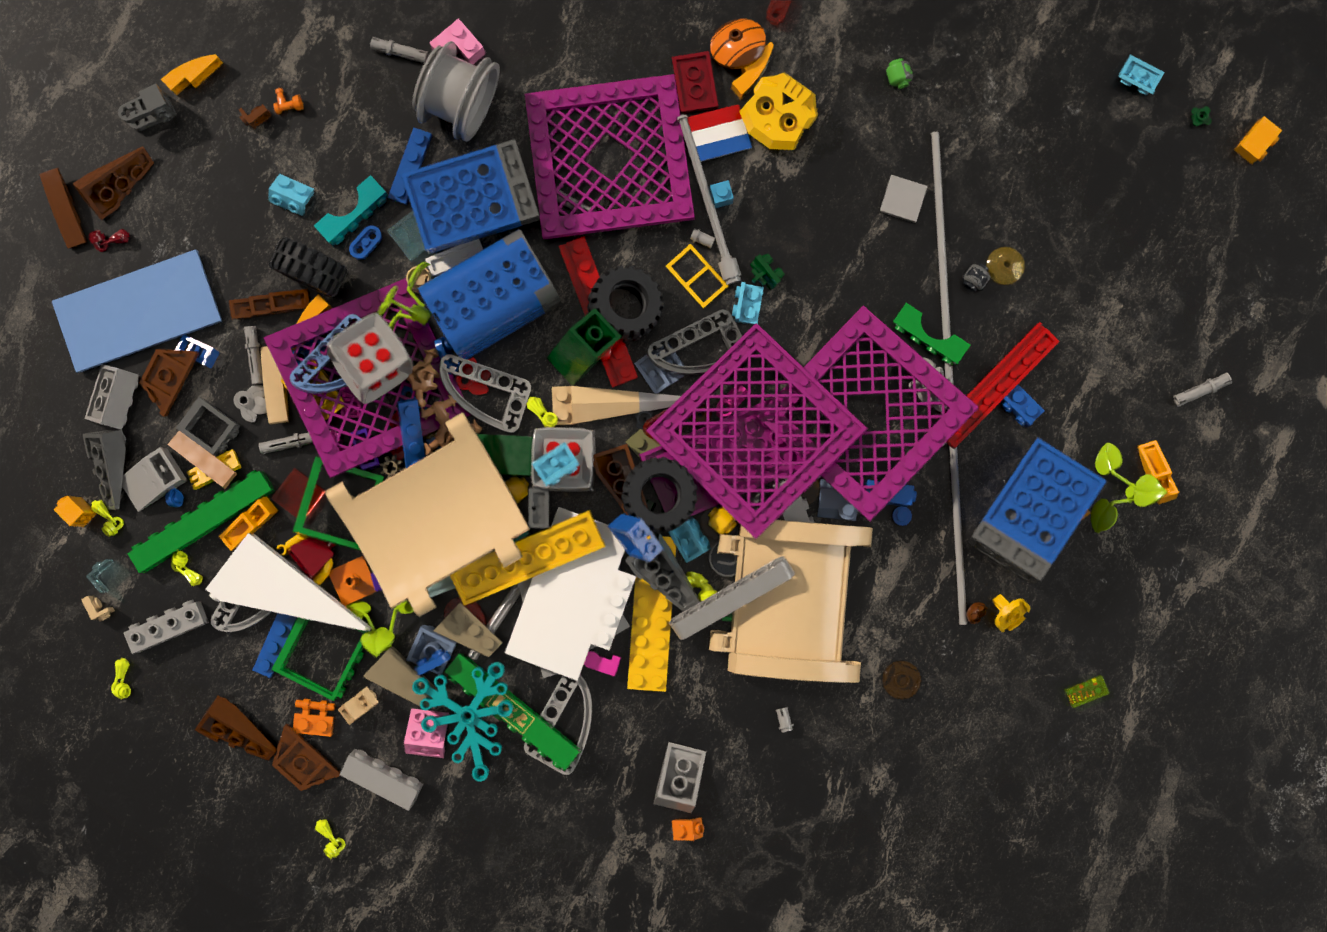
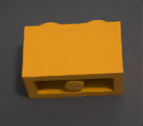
[1234,116,1282,164]
[54,496,97,527]

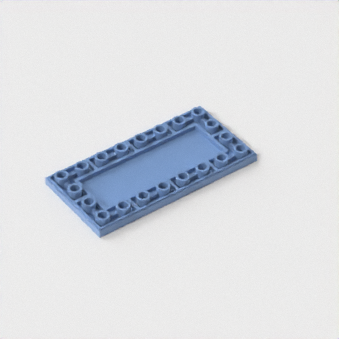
[52,249,222,373]

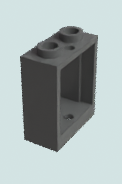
[176,397,241,456]
[528,488,549,529]

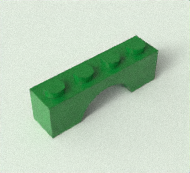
[893,303,971,366]

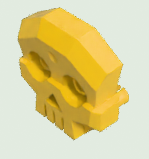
[739,72,818,150]

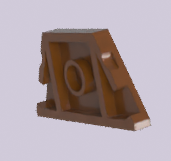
[139,349,199,417]
[272,723,341,791]

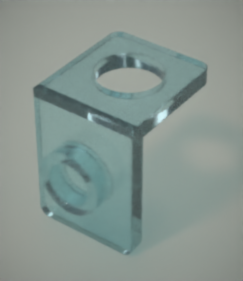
[86,559,114,593]

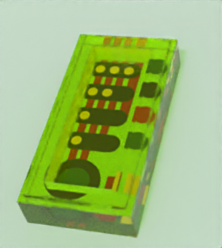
[1065,675,1110,708]

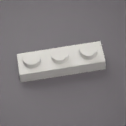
[425,239,483,278]

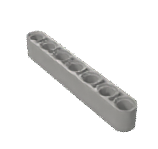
[669,556,795,640]

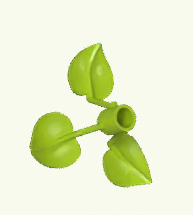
[378,262,432,331]
[1091,443,1168,533]
[345,599,414,657]

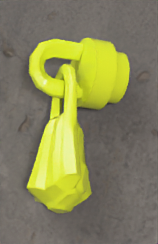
[527,397,558,428]
[91,500,124,537]
[171,551,203,587]
[111,658,131,699]
[315,819,346,859]

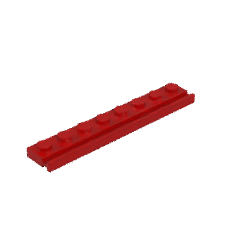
[559,236,638,388]
[946,322,1060,449]

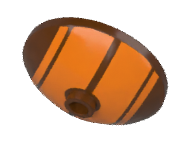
[710,19,767,69]

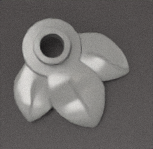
[233,385,267,423]

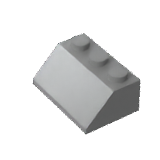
[84,364,139,430]

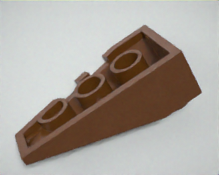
[73,146,154,220]
[593,444,649,515]
[195,695,277,761]

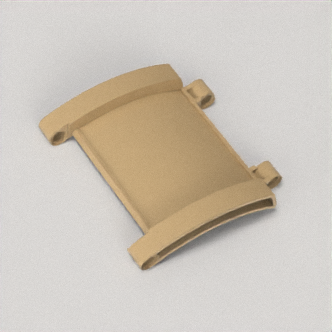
[325,412,529,617]
[709,520,873,683]

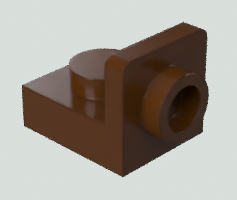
[239,104,272,129]

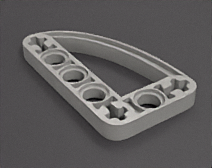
[439,354,531,433]
[211,556,302,632]
[524,674,592,775]

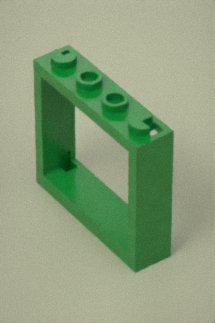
[292,457,384,552]
[271,617,372,701]

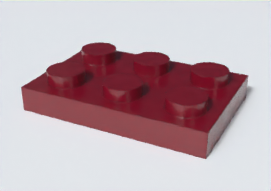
[672,51,718,114]

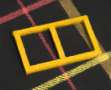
[665,244,729,308]

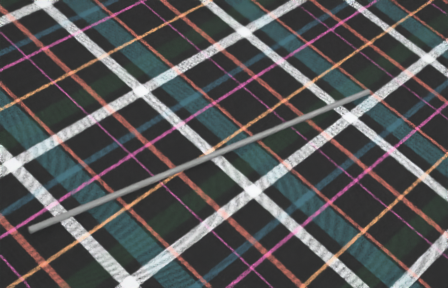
[931,132,967,625]

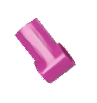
[716,385,748,419]

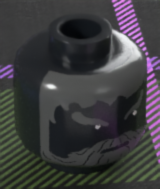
[962,263,991,293]

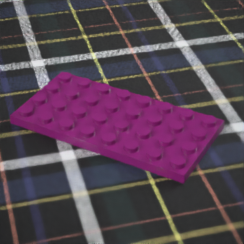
[639,398,803,517]

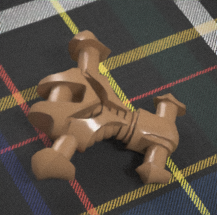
[406,348,440,408]
[421,395,482,456]

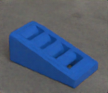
[175,335,219,368]

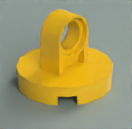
[992,594,1030,632]

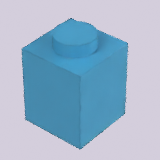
[710,180,734,208]

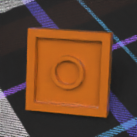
[329,556,377,606]

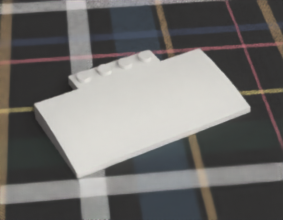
[505,507,636,680]

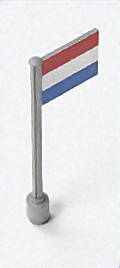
[677,104,752,285]

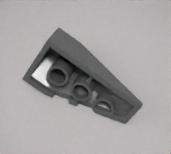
[83,430,126,510]
[625,533,700,612]

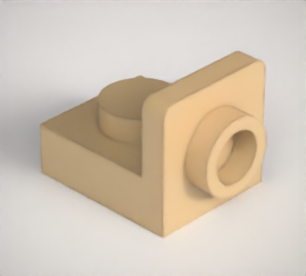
[81,596,115,621]

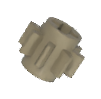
[380,455,404,479]

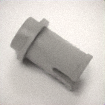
[690,229,715,249]
[776,707,794,733]

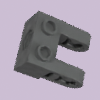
[118,84,177,131]

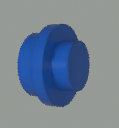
[165,488,184,508]
[892,506,912,526]

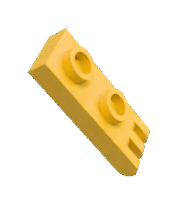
[187,449,242,490]

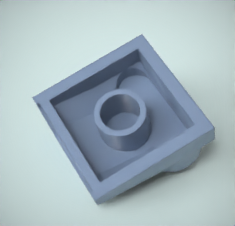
[817,479,859,521]
[406,625,457,675]

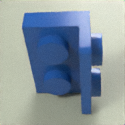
[1001,384,1044,427]

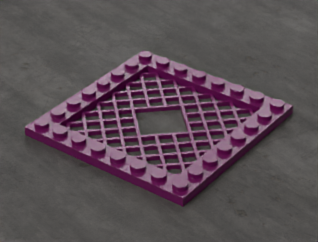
[525,74,695,239]
[264,278,471,478]
[757,306,979,522]
[646,323,867,540]

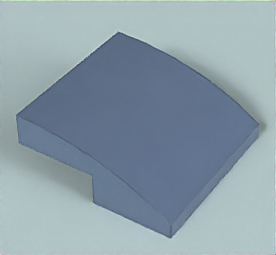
[634,342,685,394]

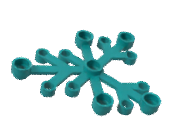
[412,662,514,782]

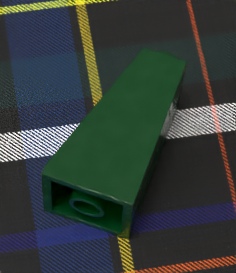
[547,308,621,386]
[477,434,533,478]

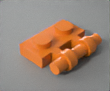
[293,698,335,737]

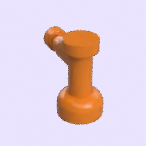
[273,88,304,115]

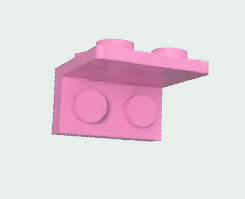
[404,709,449,758]

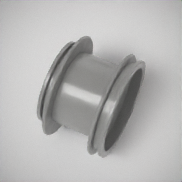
[412,41,500,142]

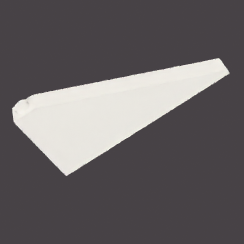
[206,533,372,631]

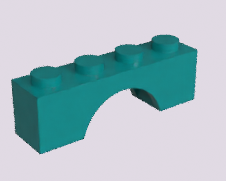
[314,175,388,246]

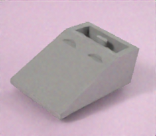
[122,447,188,512]

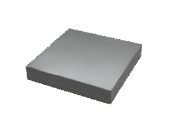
[879,175,927,223]

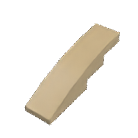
[260,346,289,425]

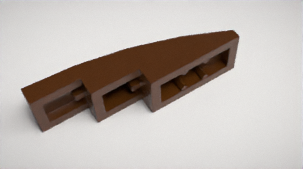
[39,167,87,248]
[229,289,309,320]

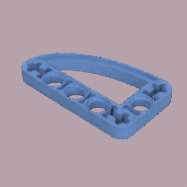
[290,314,361,394]

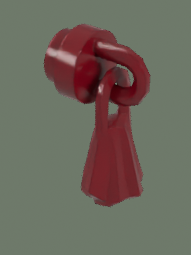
[89,229,129,252]

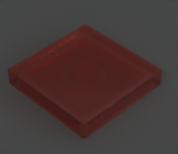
[271,468,325,518]

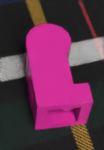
[584,651,621,676]

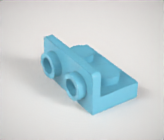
[732,282,764,325]
[668,516,711,563]

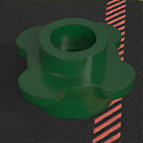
[1191,106,1212,126]

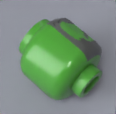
[886,58,913,89]

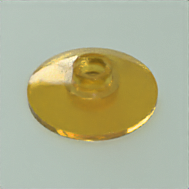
[986,247,1025,285]

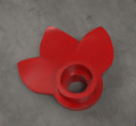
[455,358,491,395]

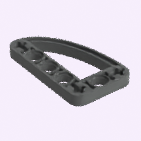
[647,310,742,375]

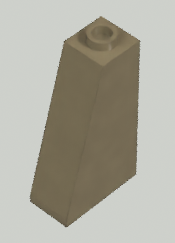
[364,647,438,709]

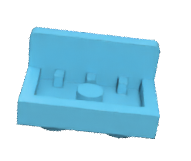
[1118,55,1165,95]
[269,174,314,216]
[531,442,579,486]

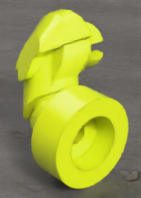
[686,571,717,602]

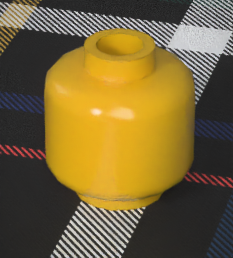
[505,476,529,504]
[708,507,737,535]

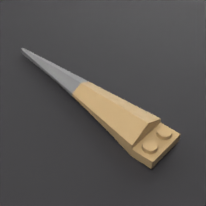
[552,386,681,425]

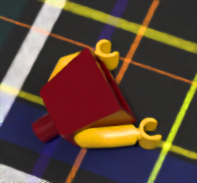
[277,534,336,585]

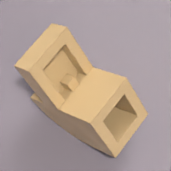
[338,687,378,725]

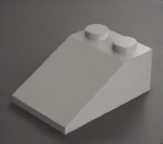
[654,742,706,813]

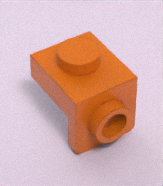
[672,818,704,841]

